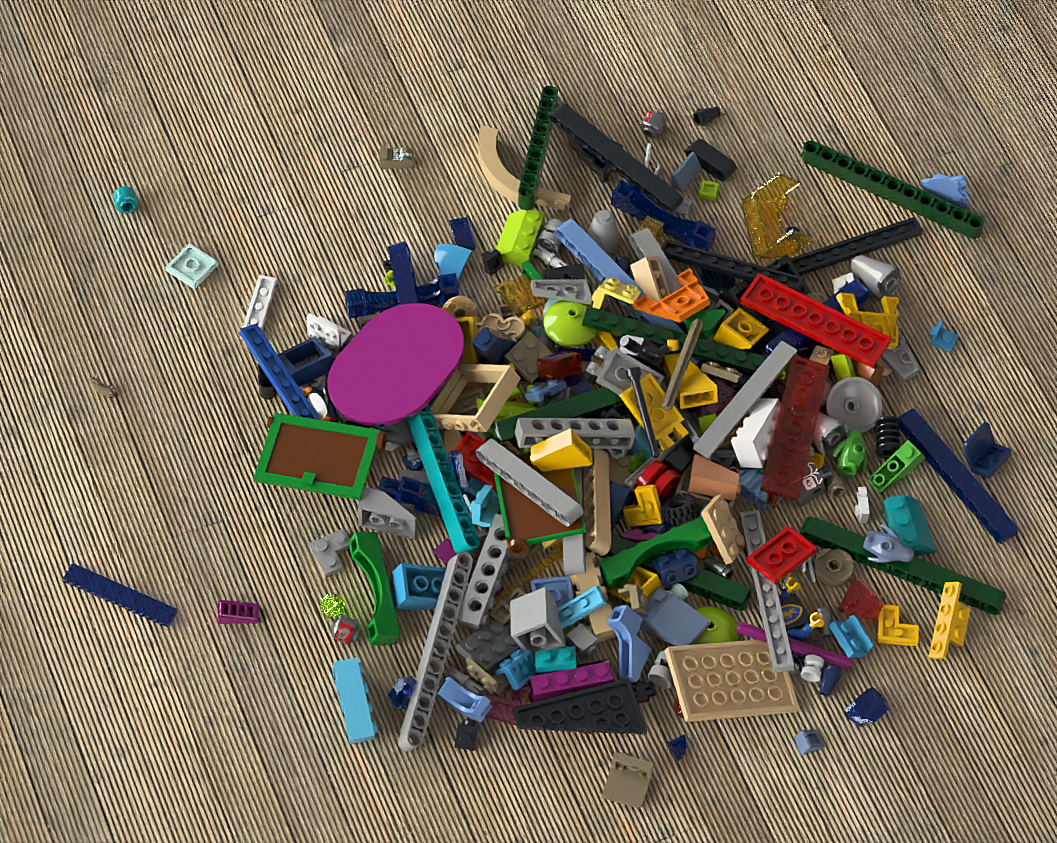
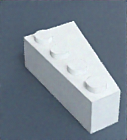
[731,398,784,468]

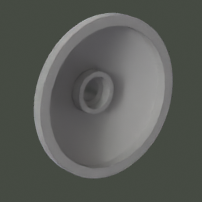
[826,377,882,434]

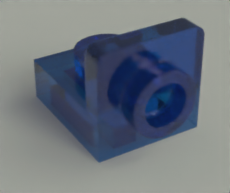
[388,676,417,709]

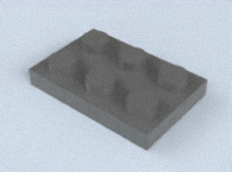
[455,619,522,672]

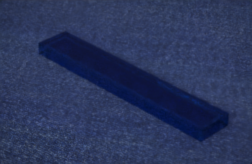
[62,563,178,628]

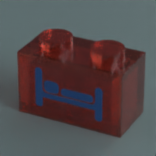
[537,350,582,380]

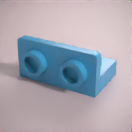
[829,615,875,658]
[495,649,537,690]

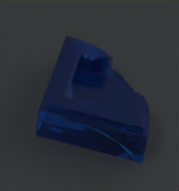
[666,735,687,762]

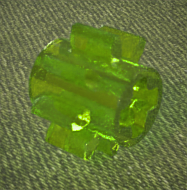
[320,594,345,618]

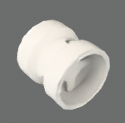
[801,654,825,682]

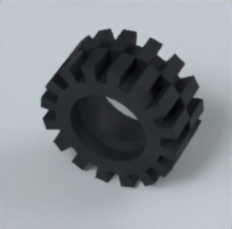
[661,493,699,525]

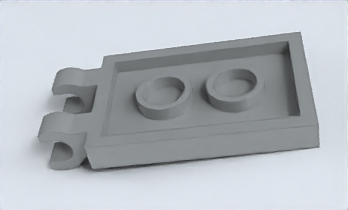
[586,346,664,395]

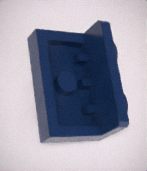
[651,548,699,588]

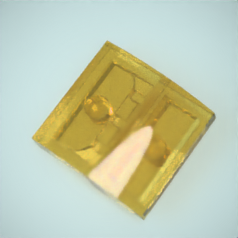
[494,274,546,315]

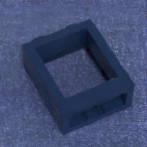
[277,336,335,387]

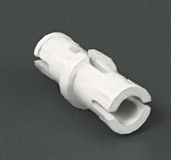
[533,245,569,268]

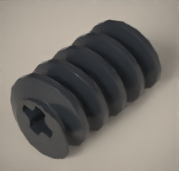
[875,416,900,459]

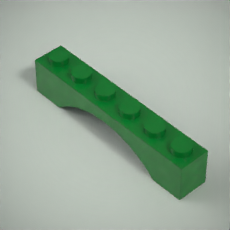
[599,516,713,591]
[349,532,400,646]

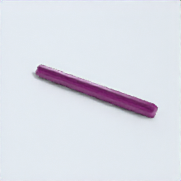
[736,622,852,669]

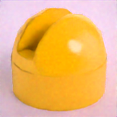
[520,311,536,327]

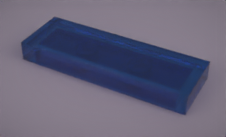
[450,450,471,510]

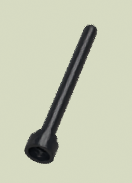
[625,367,659,458]

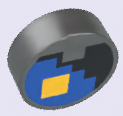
[788,655,802,676]

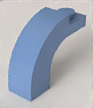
[436,677,492,723]

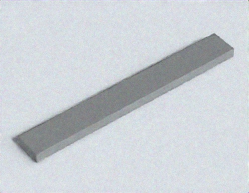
[693,341,797,459]

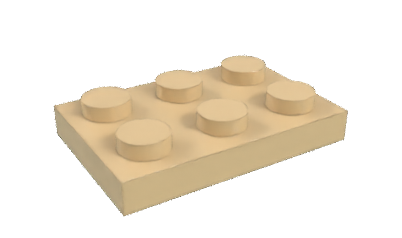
[701,494,746,564]

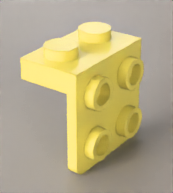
[591,277,641,310]

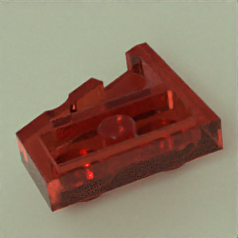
[838,578,883,621]

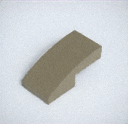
[489,587,526,626]

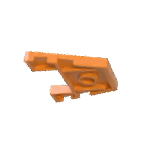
[632,268,710,322]

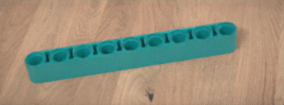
[406,404,479,554]

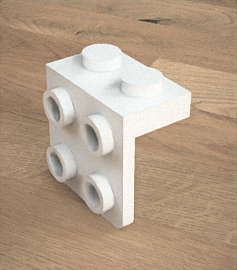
[307,313,352,352]

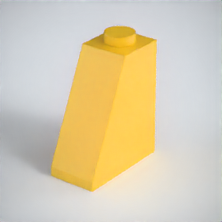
[530,429,593,472]

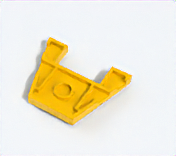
[836,293,899,350]

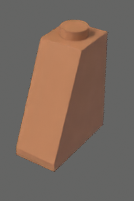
[688,454,742,501]

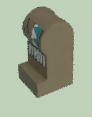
[380,145,414,169]

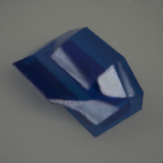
[844,687,889,728]

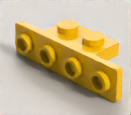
[929,582,971,659]

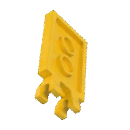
[619,373,689,451]

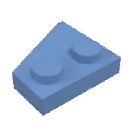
[525,378,567,402]

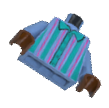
[729,467,782,511]

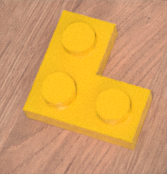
[623,485,665,527]
[878,604,919,646]

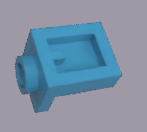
[929,321,959,353]

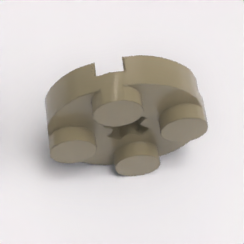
[814,548,853,588]

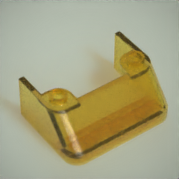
[742,173,813,259]

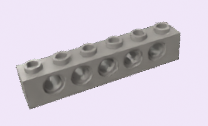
[515,418,635,449]
[457,514,512,632]

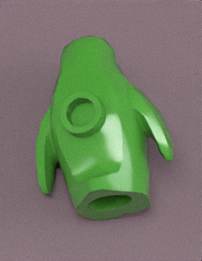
[833,430,867,478]

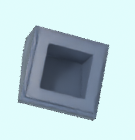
[794,730,824,755]

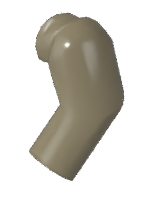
[90,375,117,398]

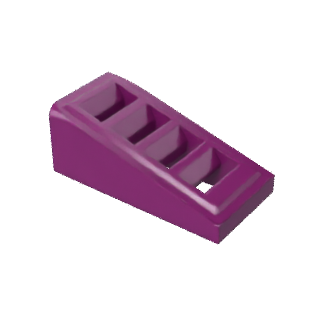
[218,600,259,624]

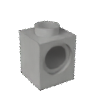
[566,623,598,660]

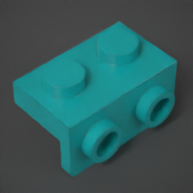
[535,647,578,673]

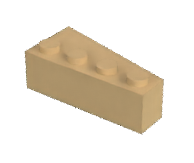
[569,551,617,643]

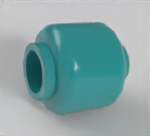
[113,186,138,213]

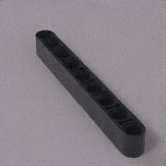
[549,103,684,214]

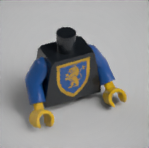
[763,577,824,640]

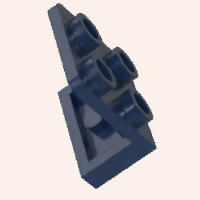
[963,422,1012,479]

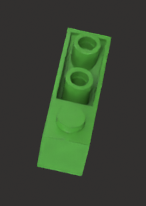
[867,440,926,494]

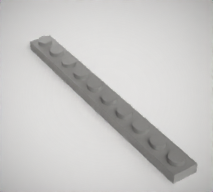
[740,510,794,673]

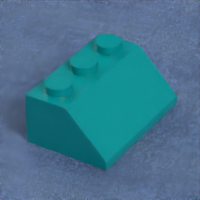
[882,495,937,556]

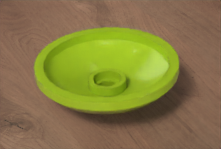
[543,300,599,347]
[692,606,739,645]

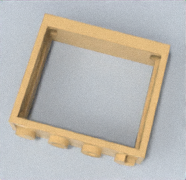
[430,364,521,432]

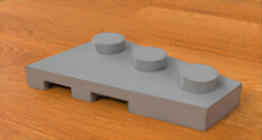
[531,279,592,305]
[881,322,919,383]

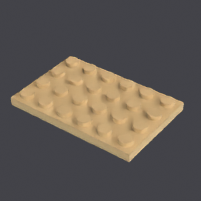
[665,640,799,722]

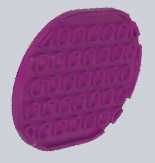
[327,303,465,426]

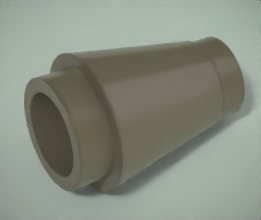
[825,468,846,498]

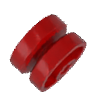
[633,460,681,506]

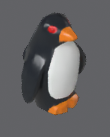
[303,386,339,423]

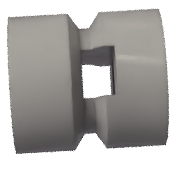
[536,218,563,253]
[647,651,674,689]

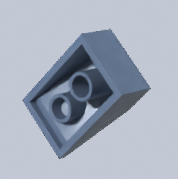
[637,588,710,646]

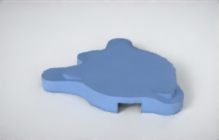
[920,174,970,209]

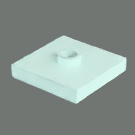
[165,243,218,289]

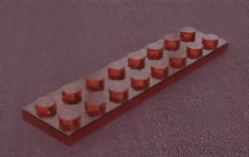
[759,355,830,501]

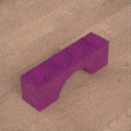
[529,661,614,702]

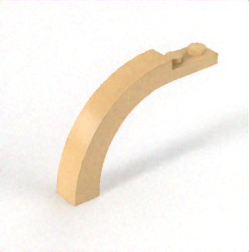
[478,125,571,211]

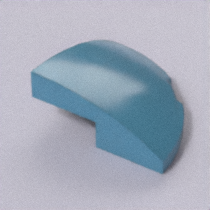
[435,244,472,286]

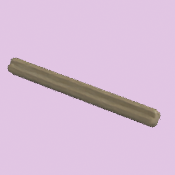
[661,319,703,411]

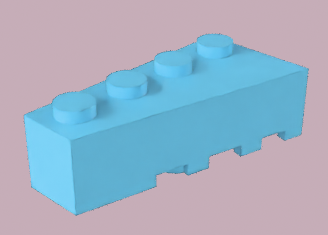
[332,657,378,745]

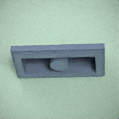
[671,152,702,192]

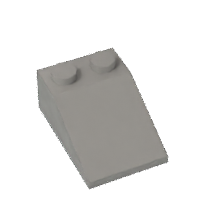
[358,487,416,540]

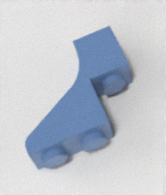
[607,605,652,683]

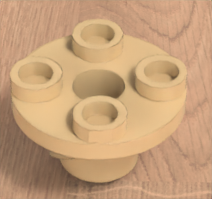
[442,296,478,318]

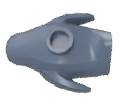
[863,525,914,563]

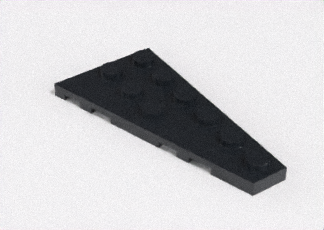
[512,678,647,735]

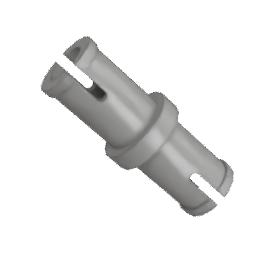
[446,666,485,696]

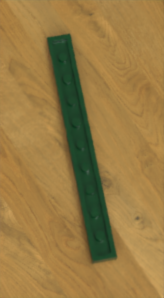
[582,306,767,374]

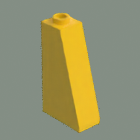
[663,353,718,409]

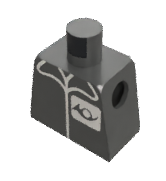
[782,461,832,507]

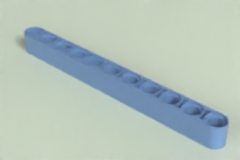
[555,219,703,366]

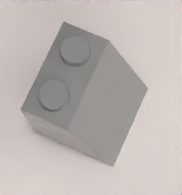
[510,587,566,658]

